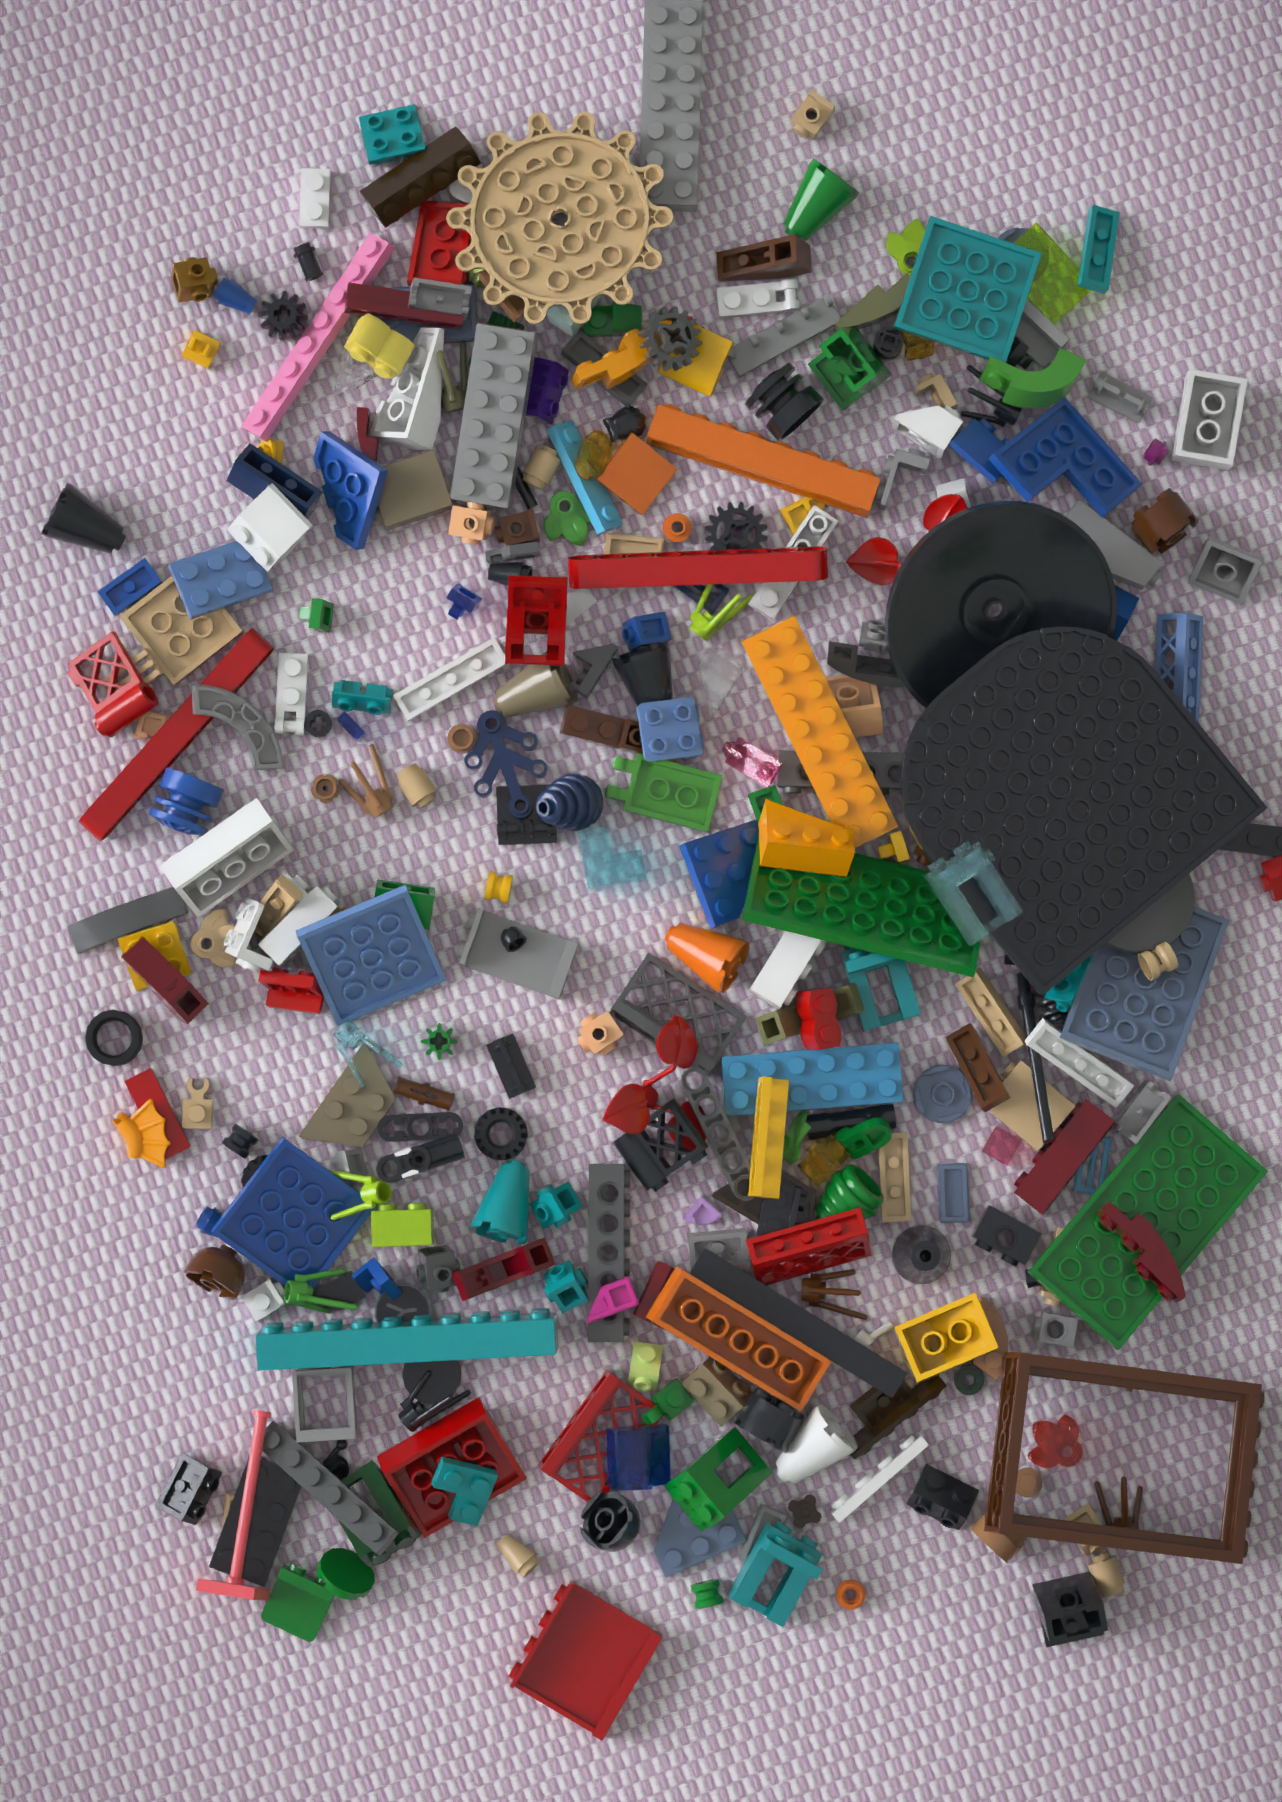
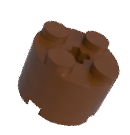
[1131,488,1199,557]

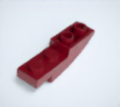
[1096,1201,1186,1303]

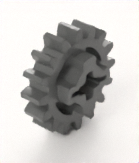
[638,306,702,371]

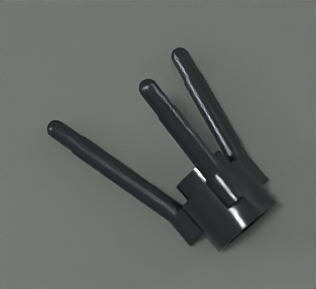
[961,365,1022,427]
[398,1370,471,1432]

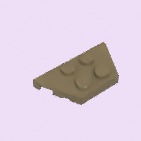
[299,1043,397,1147]

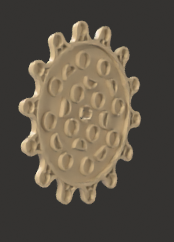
[446,112,674,325]

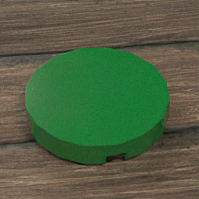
[317,1548,375,1600]

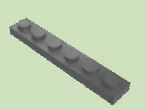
[262,1421,399,1556]

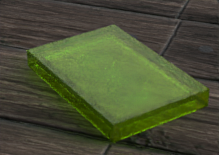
[1013,222,1091,325]

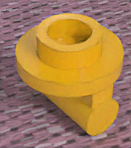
[257,439,284,464]

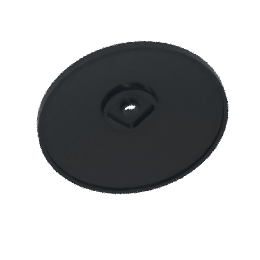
[885,501,1117,708]

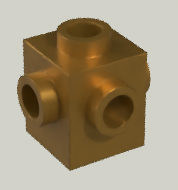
[171,257,218,303]

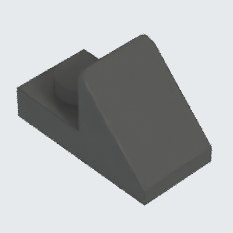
[573,643,618,699]

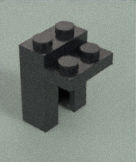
[1032,1572,1108,1647]

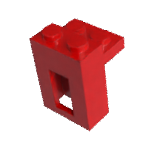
[505,575,568,666]

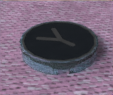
[374,1282,432,1323]

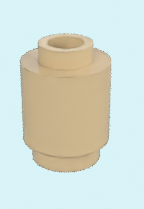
[522,445,561,491]
[396,763,437,808]
[1088,1552,1125,1598]

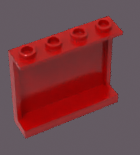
[508,1580,662,1741]

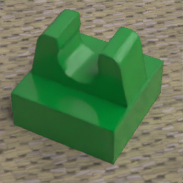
[298,598,334,633]

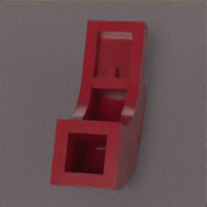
[452,1237,556,1301]

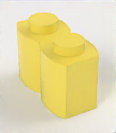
[344,313,415,379]

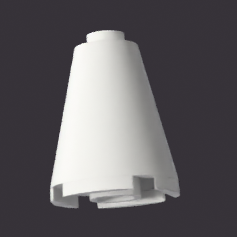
[775,1404,858,1484]

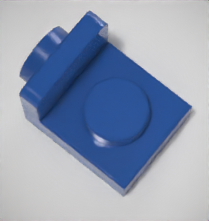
[622,612,672,651]
[352,1257,402,1300]

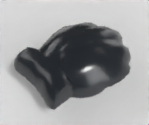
[603,406,646,443]

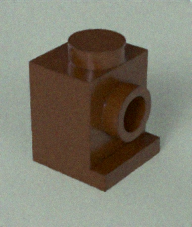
[495,509,540,546]

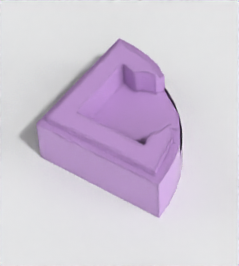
[682,1195,723,1225]

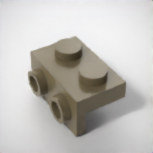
[681,1356,751,1427]

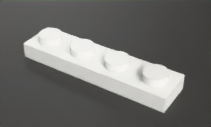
[393,637,507,721]
[1025,1018,1135,1108]
[831,1434,929,1523]

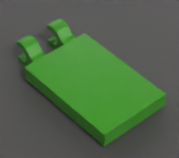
[604,753,723,833]

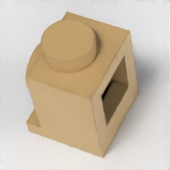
[790,89,835,140]

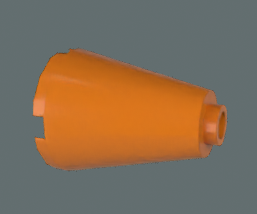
[665,923,750,993]

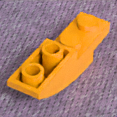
[571,320,672,390]

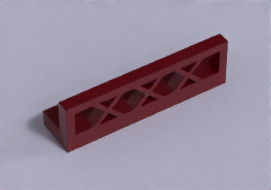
[344,282,464,330]

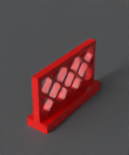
[746,1208,872,1286]
[538,1369,664,1502]

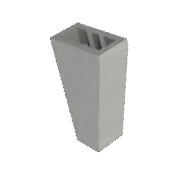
[1066,499,1163,590]

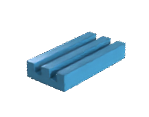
[1073,1136,1112,1194]

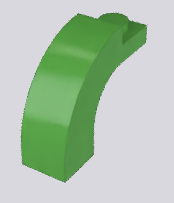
[979,348,1086,408]

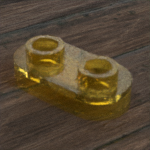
[575,430,613,481]

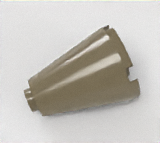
[493,651,578,717]

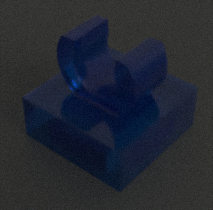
[446,583,483,620]

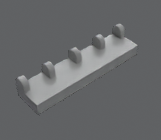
[728,294,841,378]

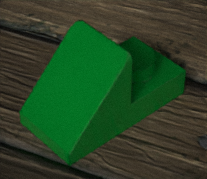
[584,301,642,337]

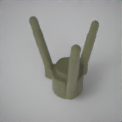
[437,342,467,413]

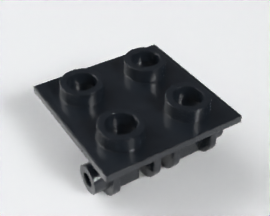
[496,784,557,845]

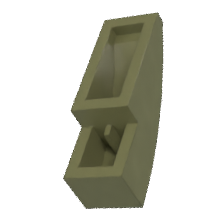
[834,273,910,332]

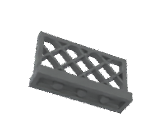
[609,952,747,1076]

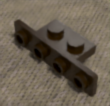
[850,1375,947,1460]

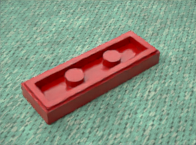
[124,1068,191,1160]

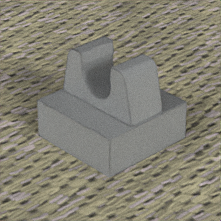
[330,1147,368,1181]

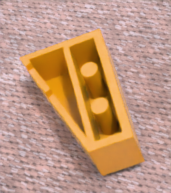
[758,799,855,877]

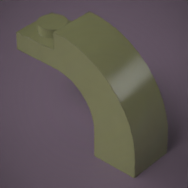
[755,983,865,1046]

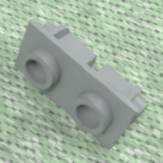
[1088,371,1153,424]

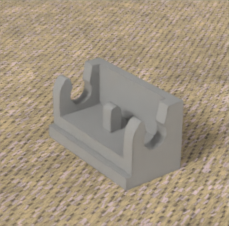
[408,278,472,321]
[1112,1080,1172,1144]

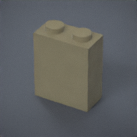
[375,450,453,531]

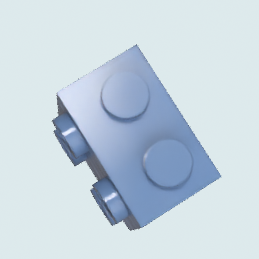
[637,697,704,762]

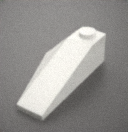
[369,327,444,450]

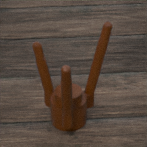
[801,1269,868,1320]
[1094,1476,1143,1530]

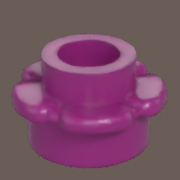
[1142,438,1169,466]

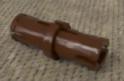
[393,1076,455,1111]

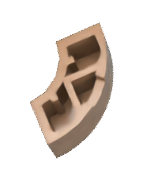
[970,1297,1008,1381]

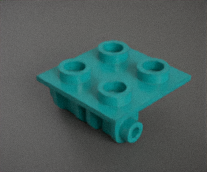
[358,104,426,167]

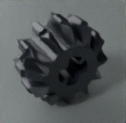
[258,291,308,341]

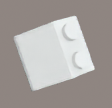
[892,405,963,460]
[227,483,313,572]

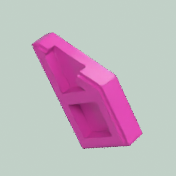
[586,1276,639,1324]

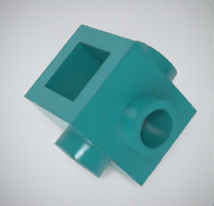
[529,1181,583,1229]
[543,1260,588,1314]

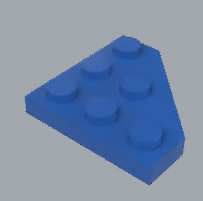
[314,431,388,550]
[679,820,759,929]

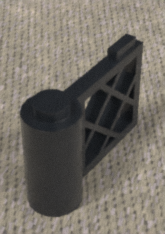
[613,1098,709,1192]

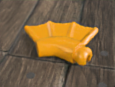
[113,1099,171,1168]

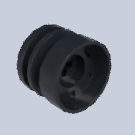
[745,363,824,441]

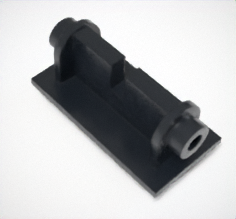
[486,1034,536,1099]

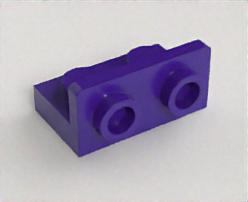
[526,357,569,424]

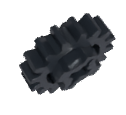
[705,502,768,550]

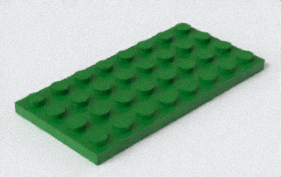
[742,835,982,977]
[1027,1094,1268,1350]

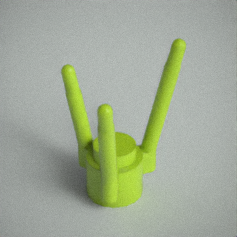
[689,584,754,641]
[328,1169,392,1220]

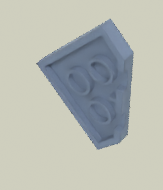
[654,1469,747,1577]

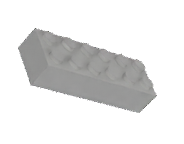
[450,323,539,508]

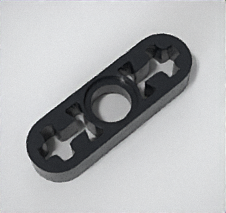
[377,1112,463,1142]

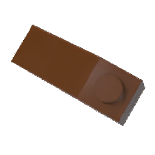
[716,234,812,281]

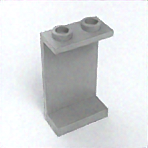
[456,908,579,1000]

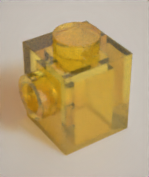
[797,1134,850,1187]

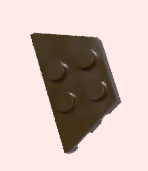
[712,1170,816,1224]

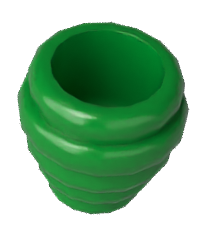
[815,1164,884,1220]

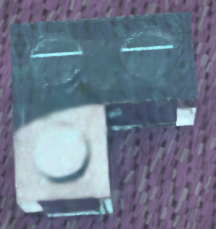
[578,826,647,891]

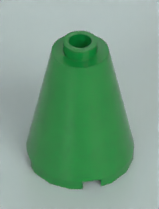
[783,158,860,241]

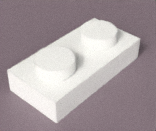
[299,168,331,229]

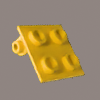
[117,921,192,991]

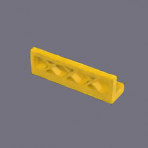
[748,1076,789,1199]

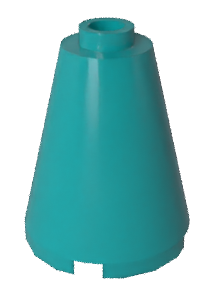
[469,1160,530,1245]

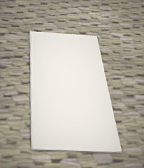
[566,589,597,626]

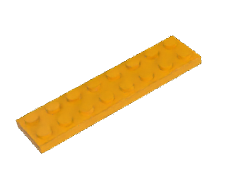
[741,615,899,848]

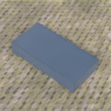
[937,1163,970,1223]

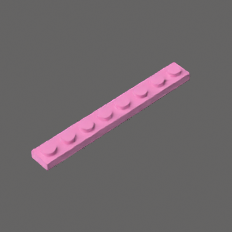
[242,233,395,442]

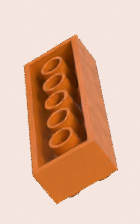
[646,1266,832,1412]

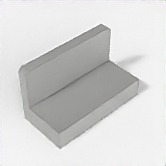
[1015,300,1069,368]

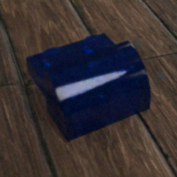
[606,1424,671,1490]

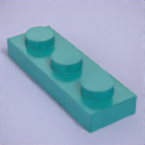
[1077,204,1120,294]

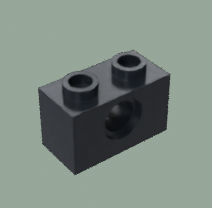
[971,1205,1042,1267]

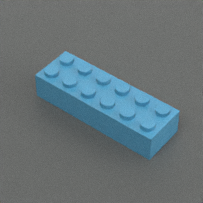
[721,1043,903,1116]

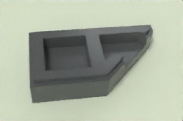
[485,542,540,563]

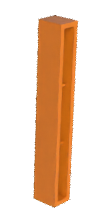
[646,404,880,518]

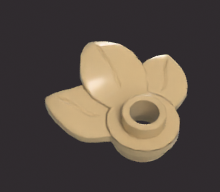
[190,909,236,968]

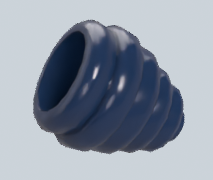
[536,773,603,832]

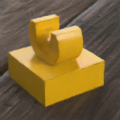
[181,330,221,370]
[877,831,910,864]

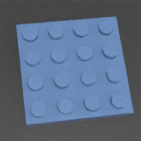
[295,885,447,1026]

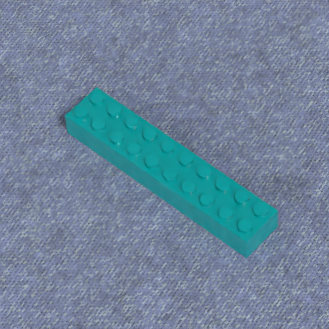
[255,1308,558,1371]

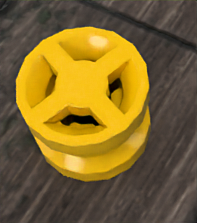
[485,871,513,904]

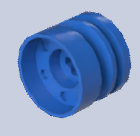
[148,768,224,836]

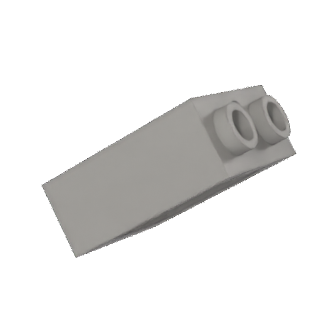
[292,1366,358,1443]

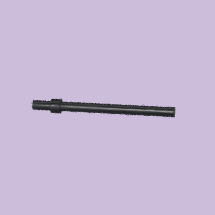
[1016,972,1055,1143]

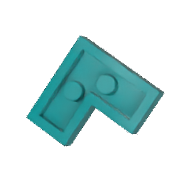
[431,1457,498,1526]

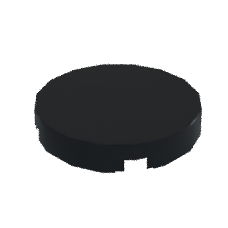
[402,1360,462,1404]

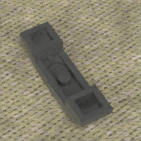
[827,641,905,687]
[68,887,188,954]

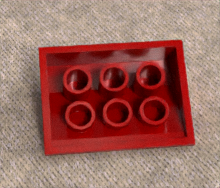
[377,1397,527,1538]

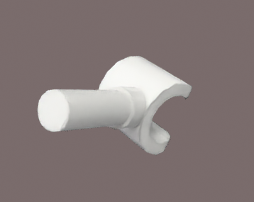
[852,1322,893,1347]

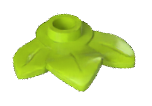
[886,219,925,276]

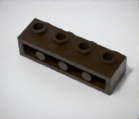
[360,126,481,228]

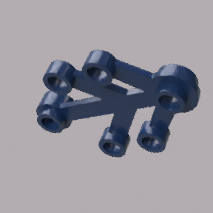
[464,710,548,820]

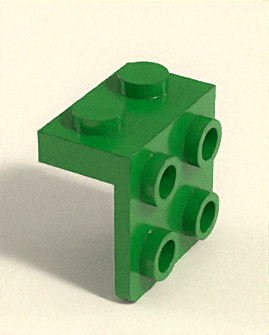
[261,1563,335,1642]

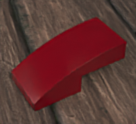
[357,407,379,463]

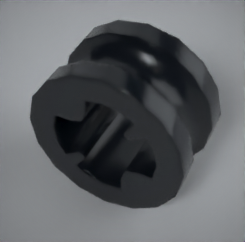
[305,710,332,737]

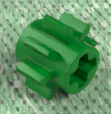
[421,1023,458,1060]

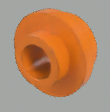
[663,513,692,543]
[836,1580,866,1610]

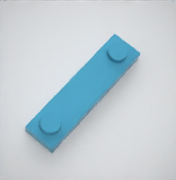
[546,420,623,535]

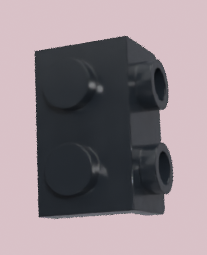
[906,1464,979,1530]

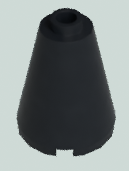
[41,482,126,554]
[612,642,673,706]
[892,1225,951,1284]

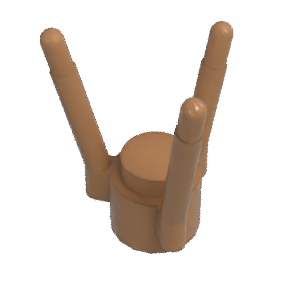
[339,744,394,818]

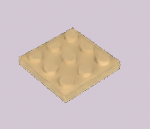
[119,576,244,686]

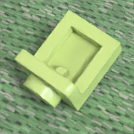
[628,1341,663,1391]

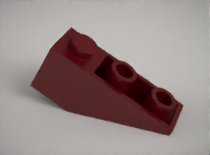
[121,937,209,1024]

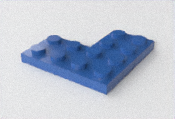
[988,398,1142,518]

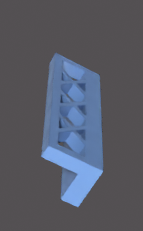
[1155,613,1203,723]

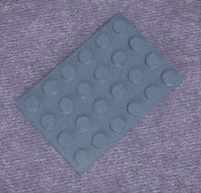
[1059,906,1229,1082]

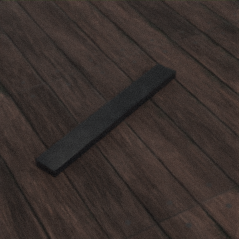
[690,1248,908,1398]

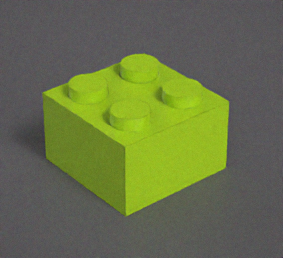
[371,1203,434,1247]

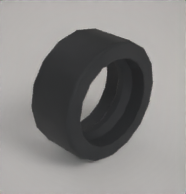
[85,1010,143,1066]

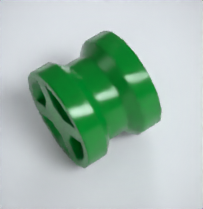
[690,1579,724,1609]

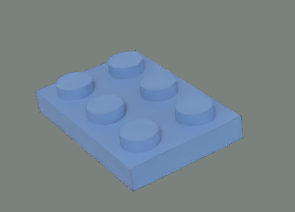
[168,541,273,620]

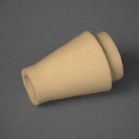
[496,1534,540,1578]

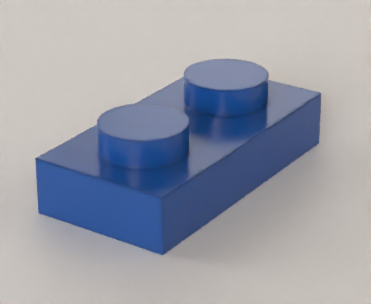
[97,558,163,617]

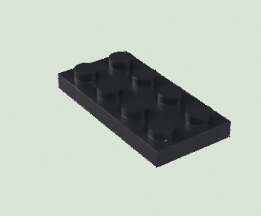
[209,1458,301,1587]

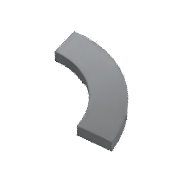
[191,684,284,770]

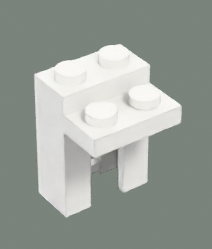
[258,873,341,968]

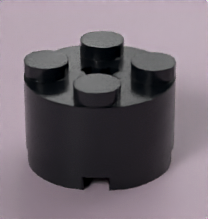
[734,1388,805,1453]

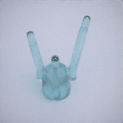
[333,1019,403,1088]

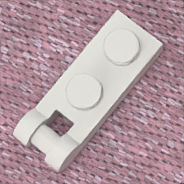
[716,279,800,319]
[274,653,309,736]

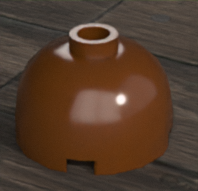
[184,1245,245,1300]

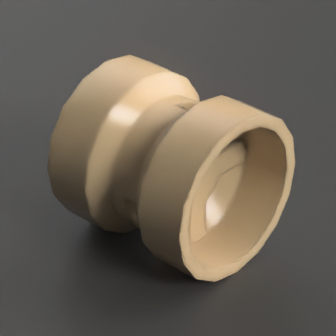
[1138,942,1178,981]

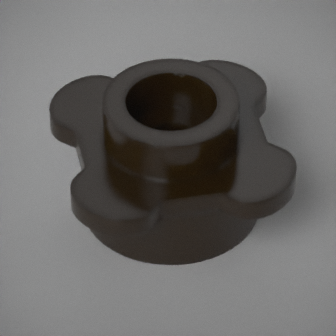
[788,1495,822,1529]

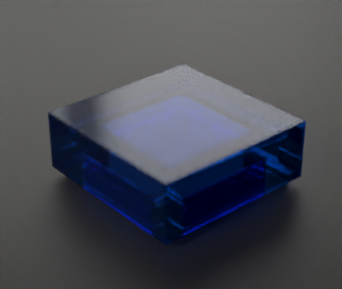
[337,711,367,742]

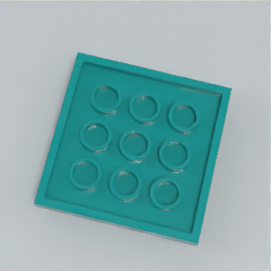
[893,216,1042,363]

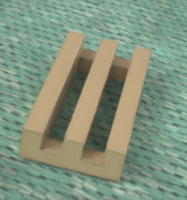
[102,648,164,692]

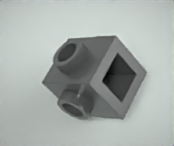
[416,1244,460,1293]

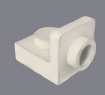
[241,1278,286,1322]

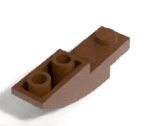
[559,705,676,762]

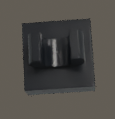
[1006,335,1033,370]

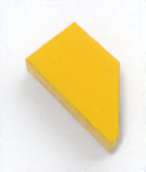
[780,497,825,535]

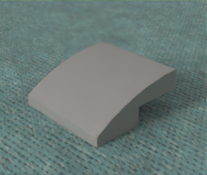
[687,1228,751,1294]

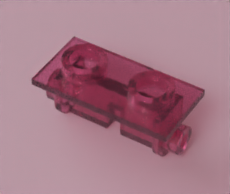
[722,737,783,789]

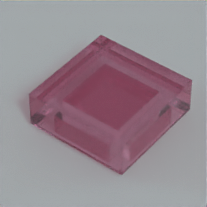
[981,1126,1021,1166]

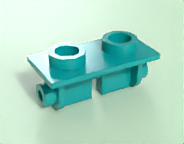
[332,680,393,715]
[1044,955,1093,1012]

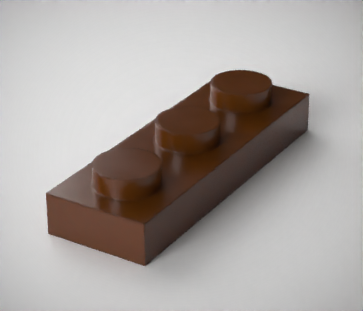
[945,1023,1011,1112]

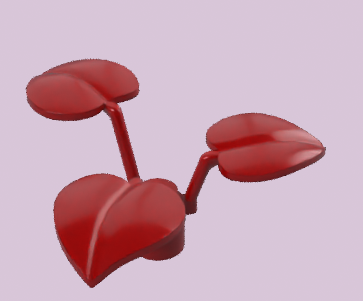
[846,494,968,585]
[602,1015,706,1150]

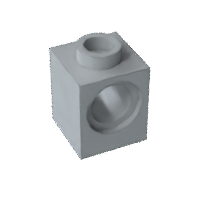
[1032,1311,1079,1348]

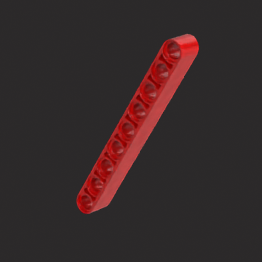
[568,547,829,589]
[78,628,275,842]

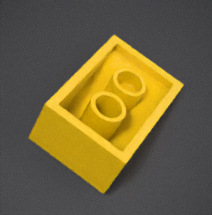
[894,1292,999,1382]

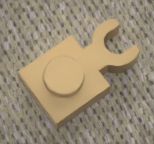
[182,1078,213,1129]

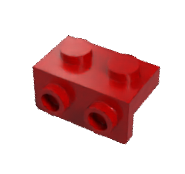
[258,967,325,1014]

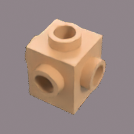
[448,502,495,545]
[577,1010,624,1056]

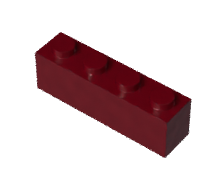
[1013,1099,1116,1215]

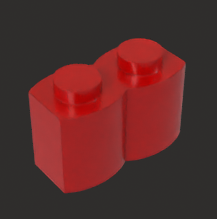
[796,988,841,1050]

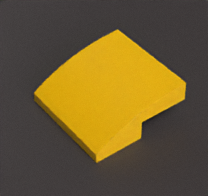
[658,324,734,398]

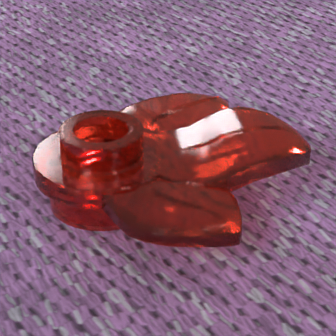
[1028,1414,1083,1469]

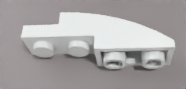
[748,505,838,621]

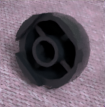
[580,1491,641,1552]

